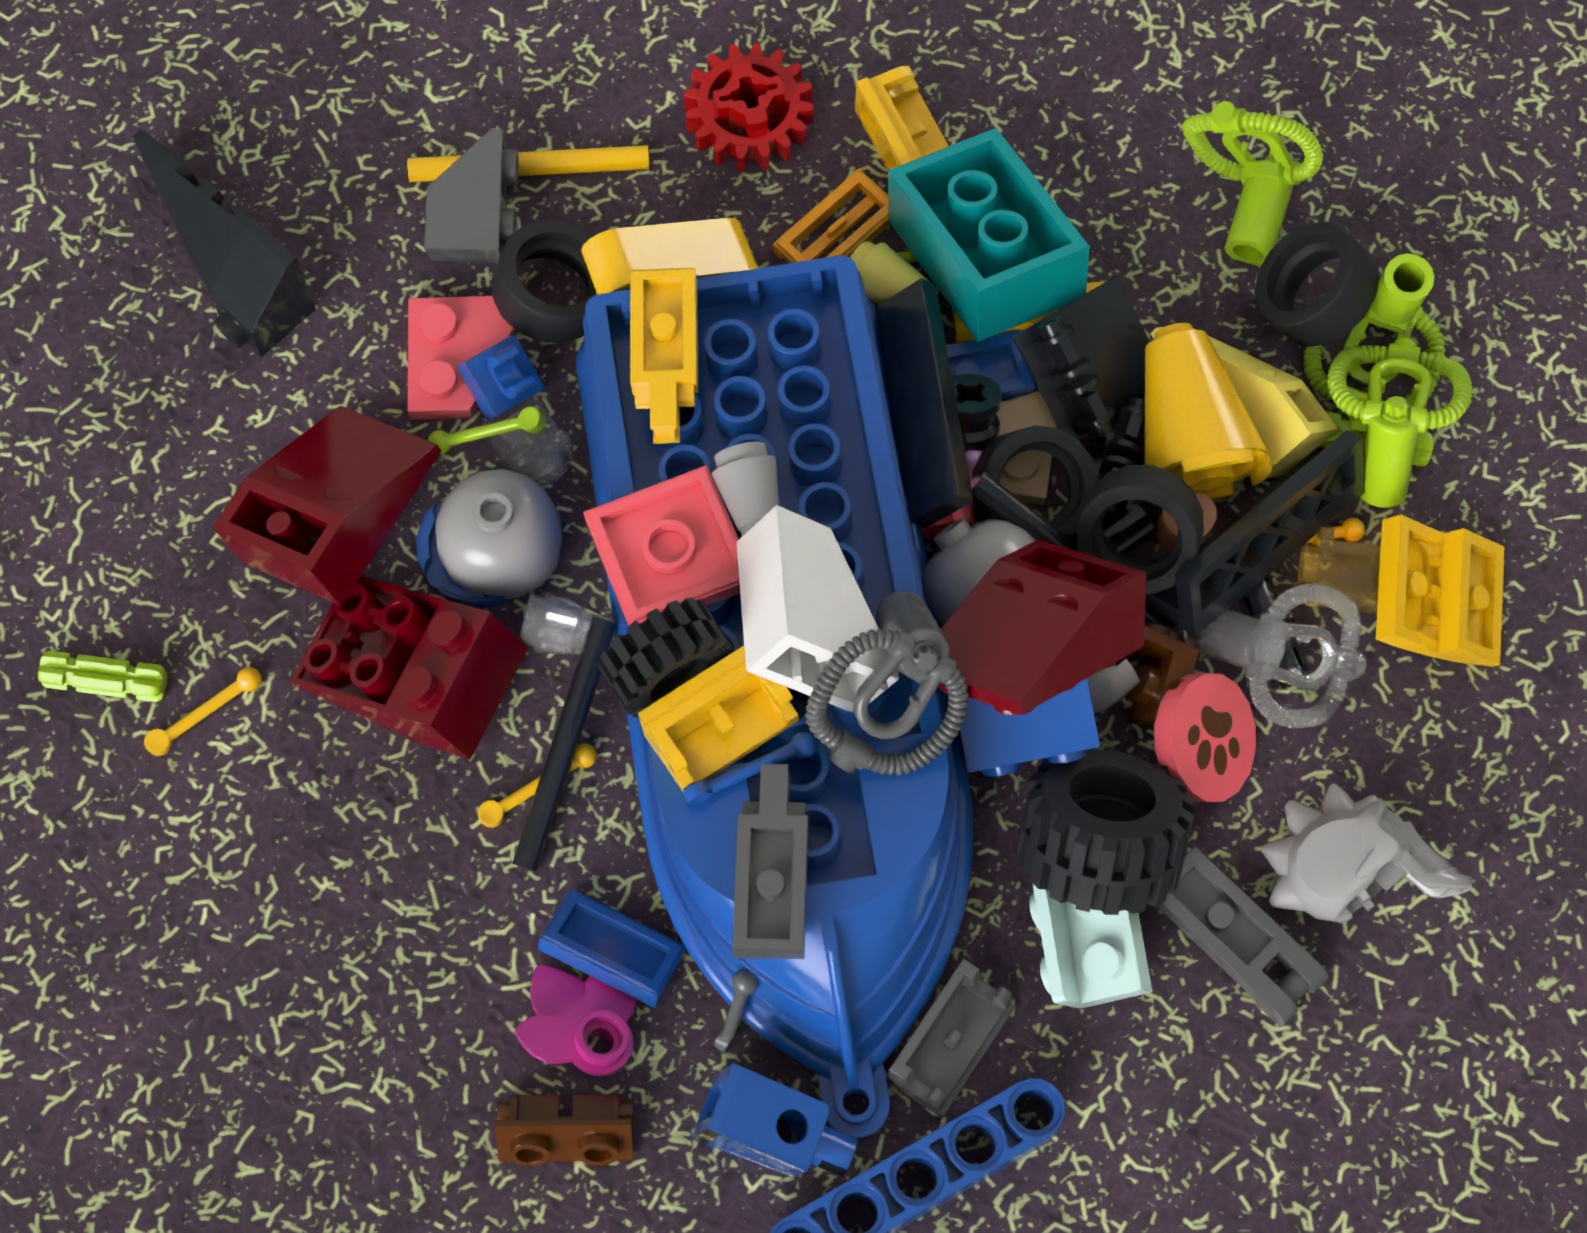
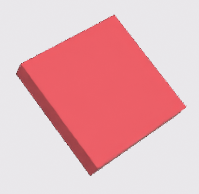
[583,465,740,626]

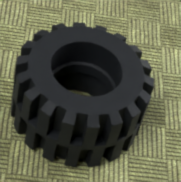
[1017,747,1194,915]

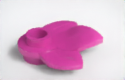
[514,965,637,1076]

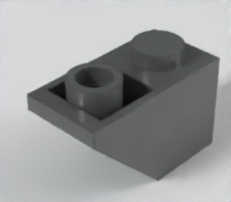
[424,129,519,263]

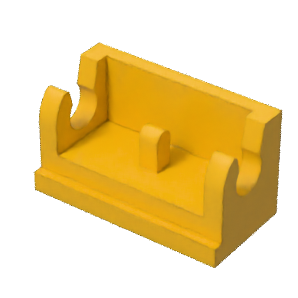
[855,66,949,170]
[638,646,799,791]

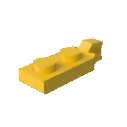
[630,267,698,444]

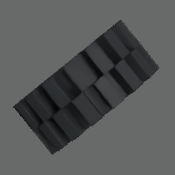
[598,598,733,718]

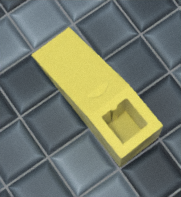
[1150,327,1338,478]

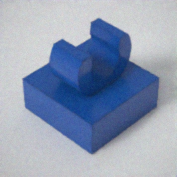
[456,334,545,421]

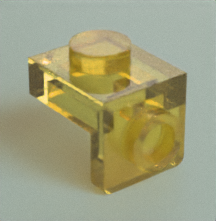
[1298,527,1381,614]

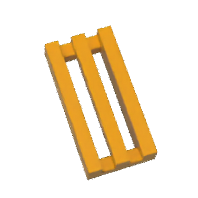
[773,169,891,263]

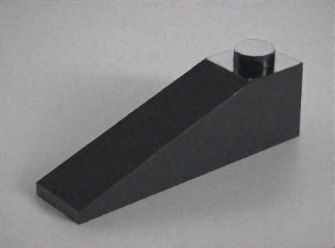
[133,129,316,357]

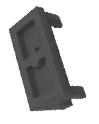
[887,958,1015,1119]

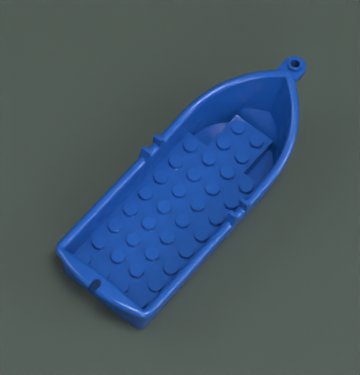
[576,255,974,1140]

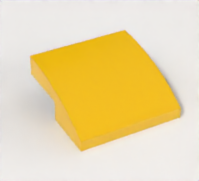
[1376,514,1505,667]

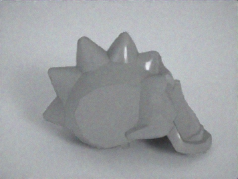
[1261,783,1473,923]

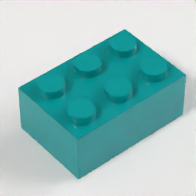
[888,128,1090,342]

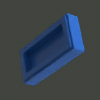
[538,888,687,1008]

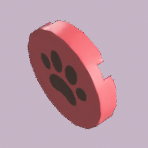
[1154,673,1256,802]

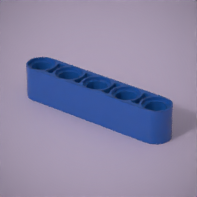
[770,1078,1065,1233]

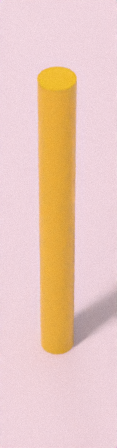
[407,145,650,182]

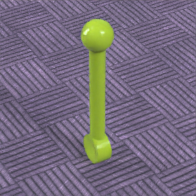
[428,406,546,454]

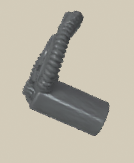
[805,591,969,776]

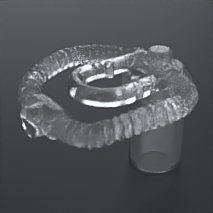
[1183,583,1367,729]

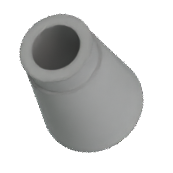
[712,442,779,537]

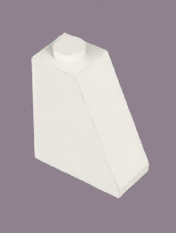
[736,505,899,713]

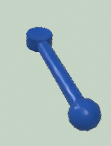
[682,731,818,806]

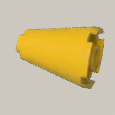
[1145,323,1272,500]

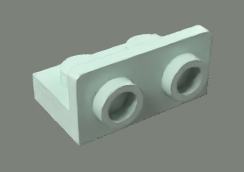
[1029,884,1152,1008]

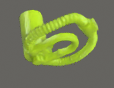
[1182,101,1323,266]
[1303,253,1446,419]
[1327,338,1473,508]

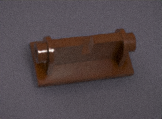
[494,1093,634,1166]

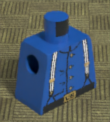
[691,1063,857,1177]

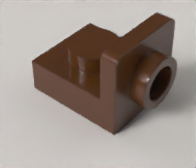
[1127,623,1199,730]

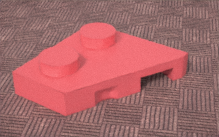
[407,296,515,420]

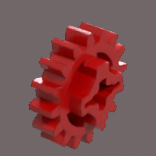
[684,43,814,172]

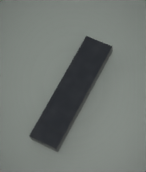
[875,278,974,528]

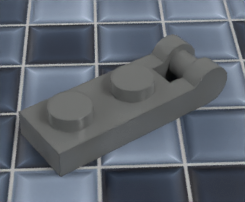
[1157,847,1329,1026]

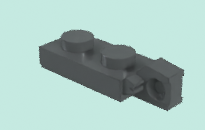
[732,764,809,959]

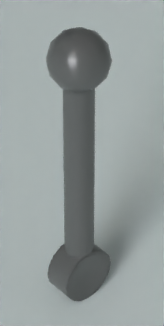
[713,969,759,1054]

